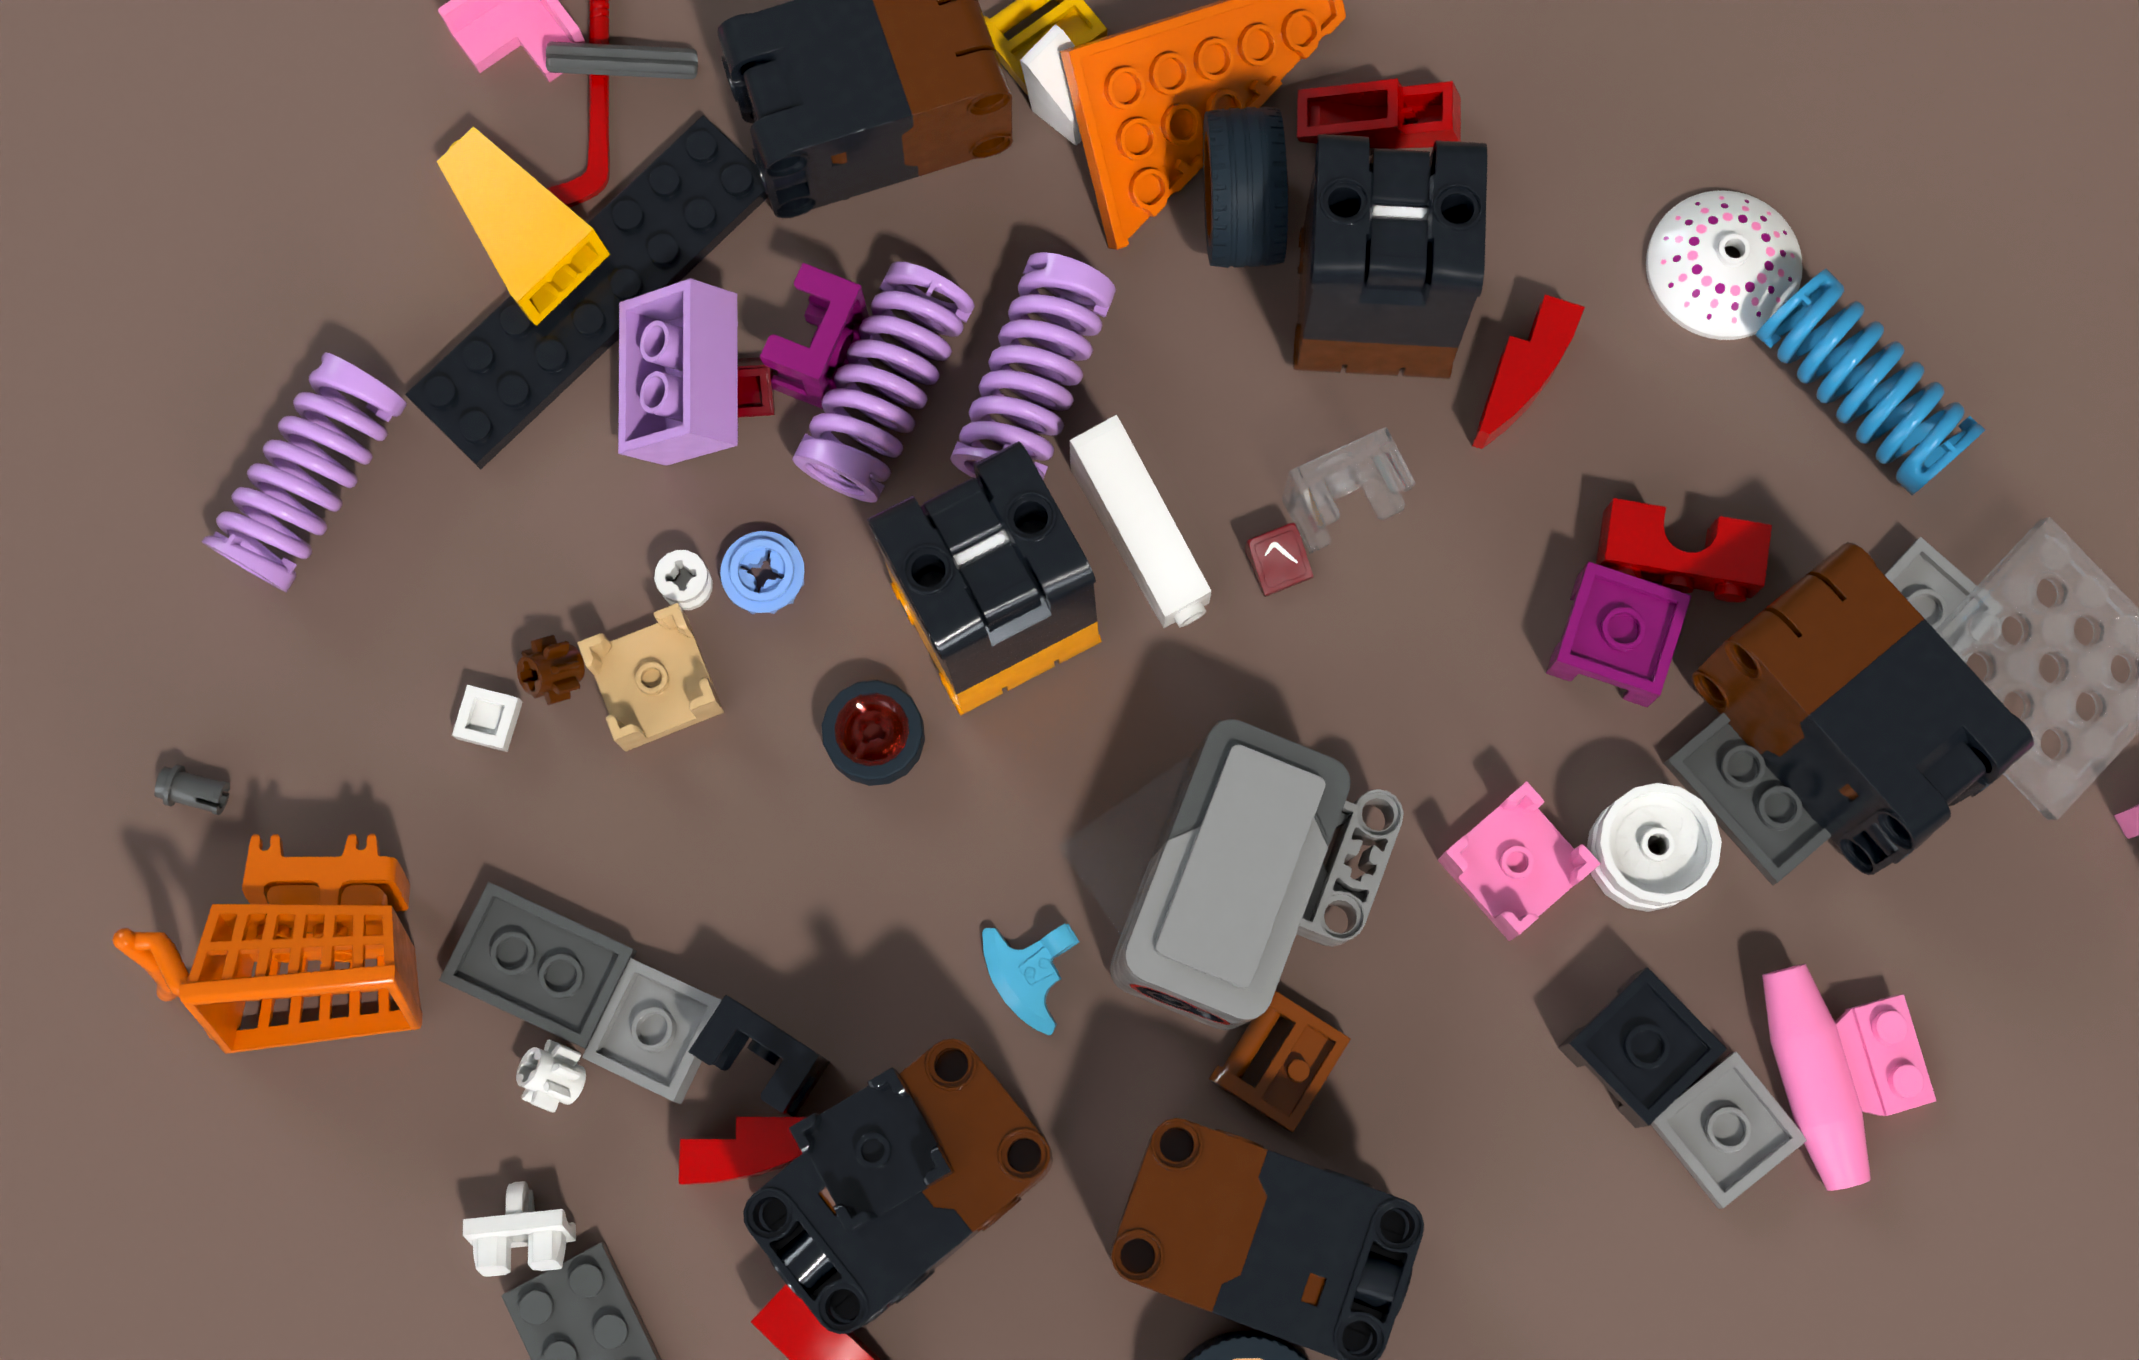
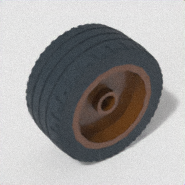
[1203,107,1288,268]

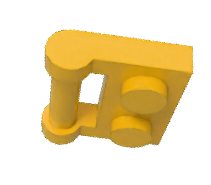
[984,0,1108,95]

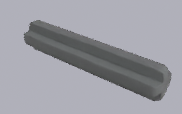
[546,41,698,79]

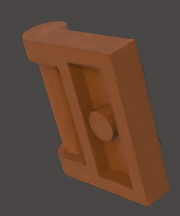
[1209,991,1351,1133]

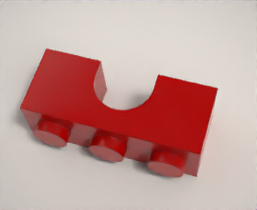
[1596,498,1772,603]

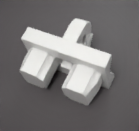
[463,1181,576,1277]

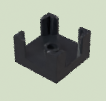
[1558,967,1727,1128]
[688,995,831,1117]
[789,1067,955,1233]

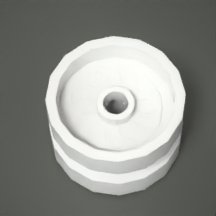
[1587,783,1722,912]

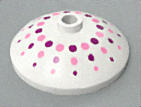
[1646,190,1803,340]

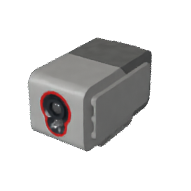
[1110,719,1404,1030]

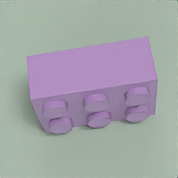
[618,278,738,466]

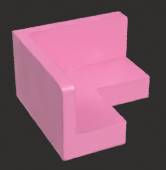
[438,0,586,83]

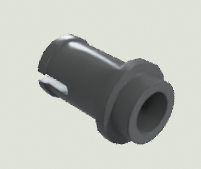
[154,764,230,815]

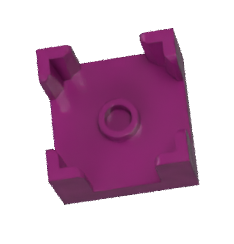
[760,263,869,409]
[1546,561,1691,707]

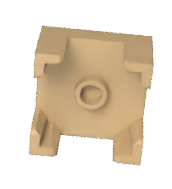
[577,603,724,752]

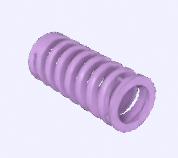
[950,252,1116,479]
[792,261,975,503]
[201,352,407,592]

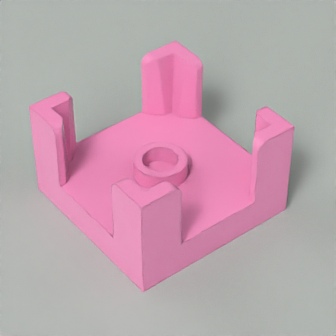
[1438,781,1601,941]

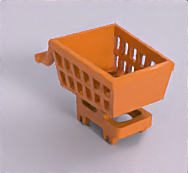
[112,833,423,1054]

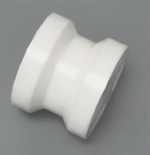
[654,550,713,610]

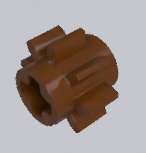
[517,635,585,705]

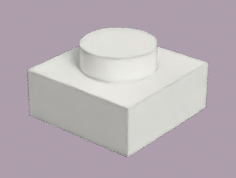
[452,685,523,752]

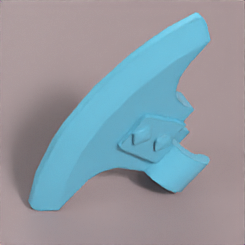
[982,924,1080,1035]

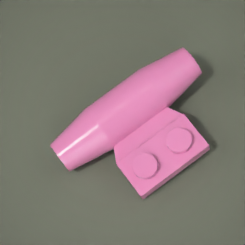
[1762,964,1936,1191]

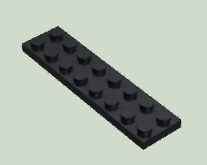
[405,115,768,470]

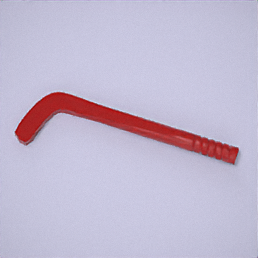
[546,0,610,208]

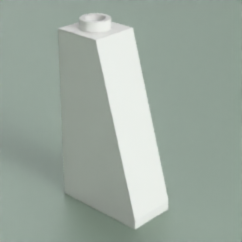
[1070,415,1211,628]

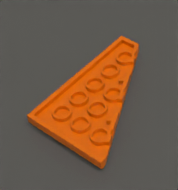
[1060,0,1346,250]

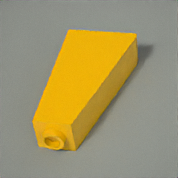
[436,126,610,326]

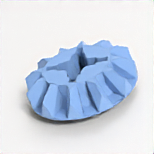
[720,531,805,614]

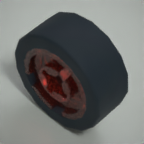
[821,680,925,786]

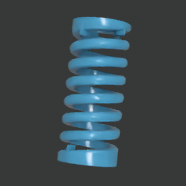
[1755,269,1986,495]

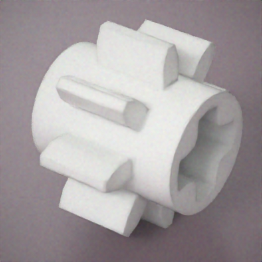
[516,1039,586,1113]

